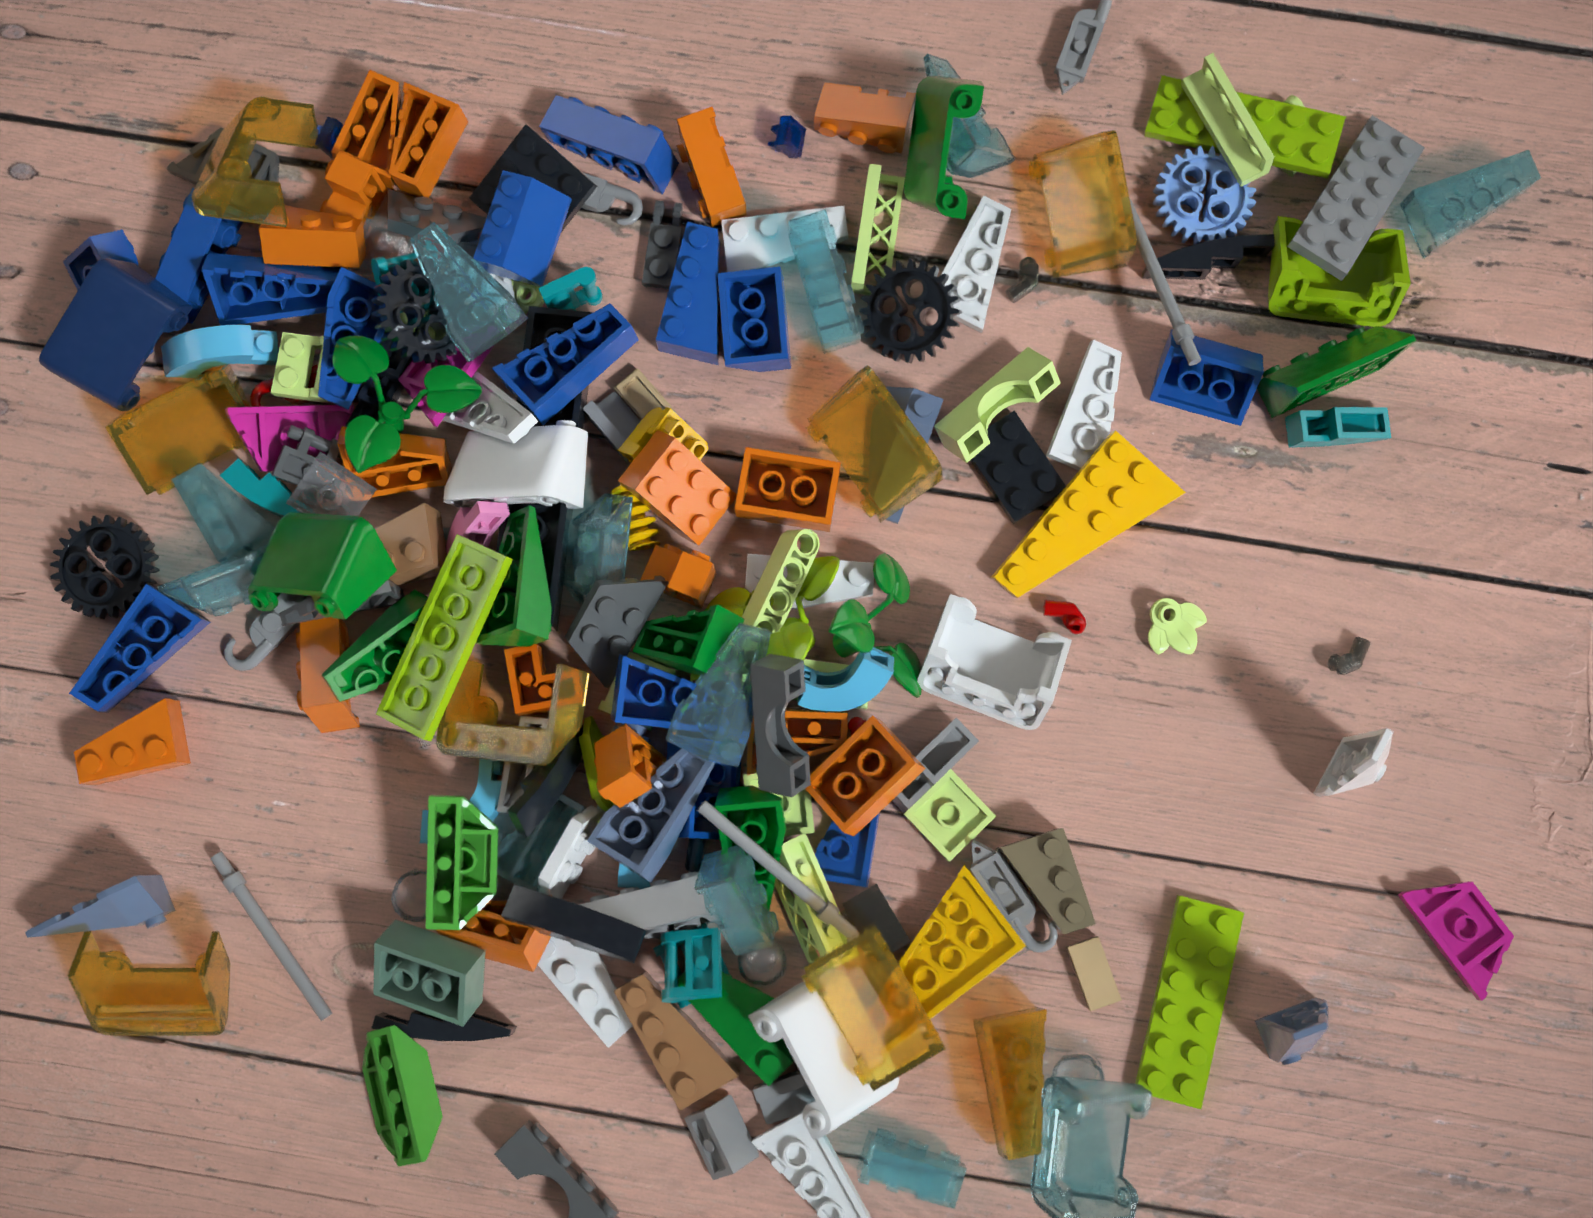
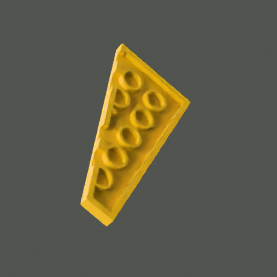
[991,430,1186,598]
[866,865,1026,1053]

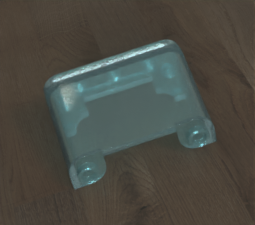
[1031,1076,1152,1218]

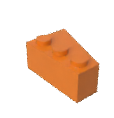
[331,70,402,190]
[389,82,469,198]
[676,106,747,227]
[259,204,366,268]
[296,617,360,733]
[747,707,848,775]
[436,895,552,972]

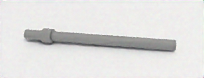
[1119,197,1201,366]
[697,800,857,939]
[211,852,332,1021]

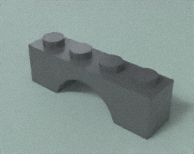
[750,654,811,798]
[494,1120,619,1218]

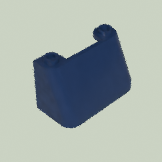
[39,258,193,411]

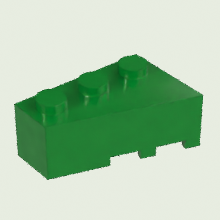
[632,604,745,680]

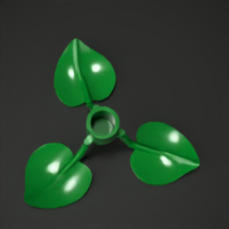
[332,336,482,473]
[829,553,922,698]

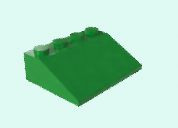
[1257,326,1417,419]

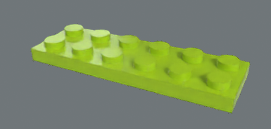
[1144,75,1346,179]
[376,534,513,741]
[1133,895,1244,1109]

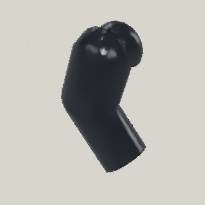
[685,838,717,882]

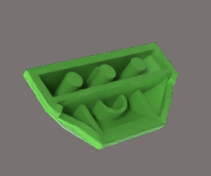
[426,795,499,930]
[362,1025,443,1167]

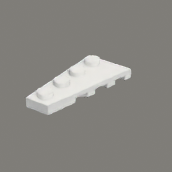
[934,195,1011,333]
[1046,340,1122,471]
[443,371,538,444]
[538,902,633,1048]
[751,1111,871,1218]

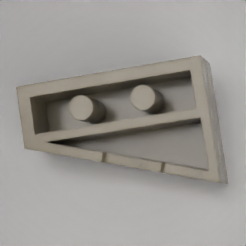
[996,828,1096,934]

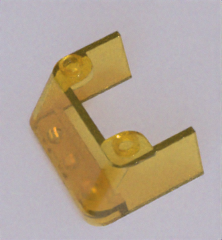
[191,97,320,227]
[436,660,590,766]
[67,931,231,1036]

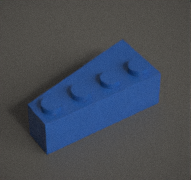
[539,95,679,194]
[155,187,254,324]
[656,222,719,366]
[201,253,341,326]
[492,304,639,425]
[69,584,211,712]
[611,654,750,737]

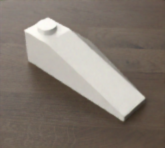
[1313,728,1393,797]

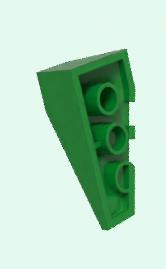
[476,505,552,647]
[322,589,428,702]
[715,785,786,924]
[678,970,794,1086]

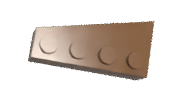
[375,503,447,586]
[614,971,740,1111]

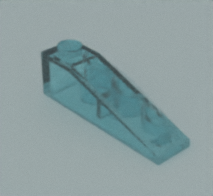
[923,54,1015,178]
[410,222,528,362]
[666,623,771,767]

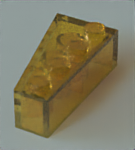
[973,1007,1047,1160]

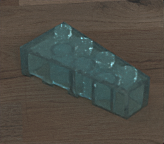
[1400,150,1541,260]
[788,209,865,354]

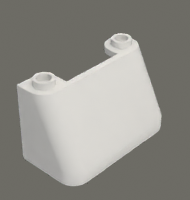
[443,420,588,509]
[917,594,1072,730]
[749,969,899,1140]

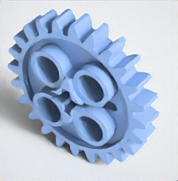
[1153,146,1256,245]

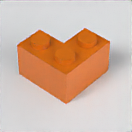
[320,151,388,236]
[640,544,716,609]
[504,644,585,716]
[594,724,666,808]

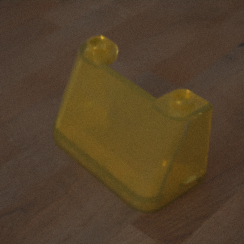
[1029,130,1136,278]
[105,364,251,495]
[806,365,943,523]
[801,922,946,1092]

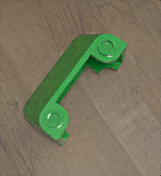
[904,76,984,219]
[248,512,397,620]

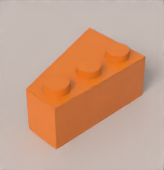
[814,82,916,153]
[337,426,452,500]
[74,698,191,785]

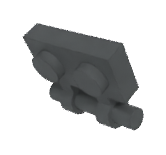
[271,425,346,500]

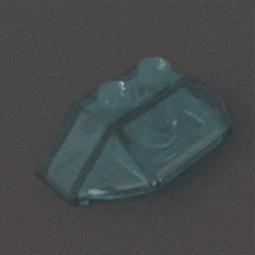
[564,493,633,606]
[157,545,267,616]

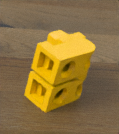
[617,407,708,463]

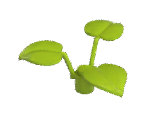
[705,556,840,660]

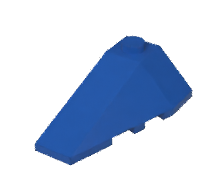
[63,229,154,355]
[318,267,386,410]

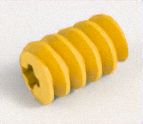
[610,485,660,551]

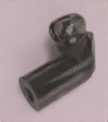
[1006,257,1039,303]
[1328,637,1371,675]

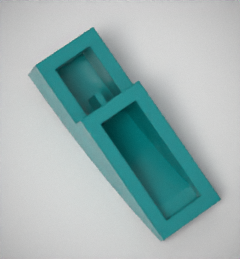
[1285,407,1392,448]
[219,458,311,518]

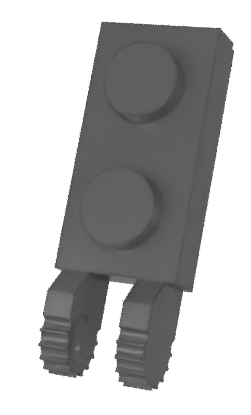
[642,200,683,289]

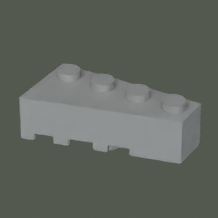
[580,872,730,939]

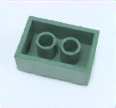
[373,919,486,1026]

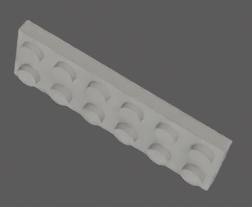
[1287,115,1425,281]

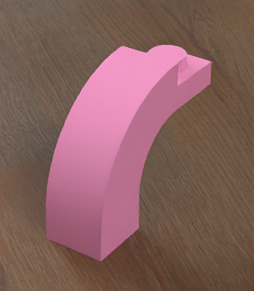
[446,500,510,555]

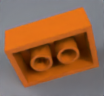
[618,430,737,546]
[735,447,841,532]
[805,715,926,836]

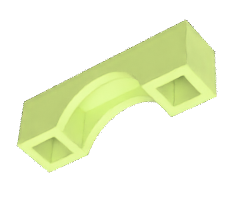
[934,347,1061,463]

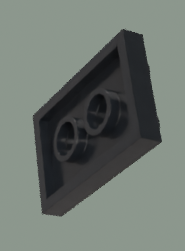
[970,410,1066,524]

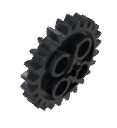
[371,257,474,364]
[859,259,962,363]
[50,515,160,620]

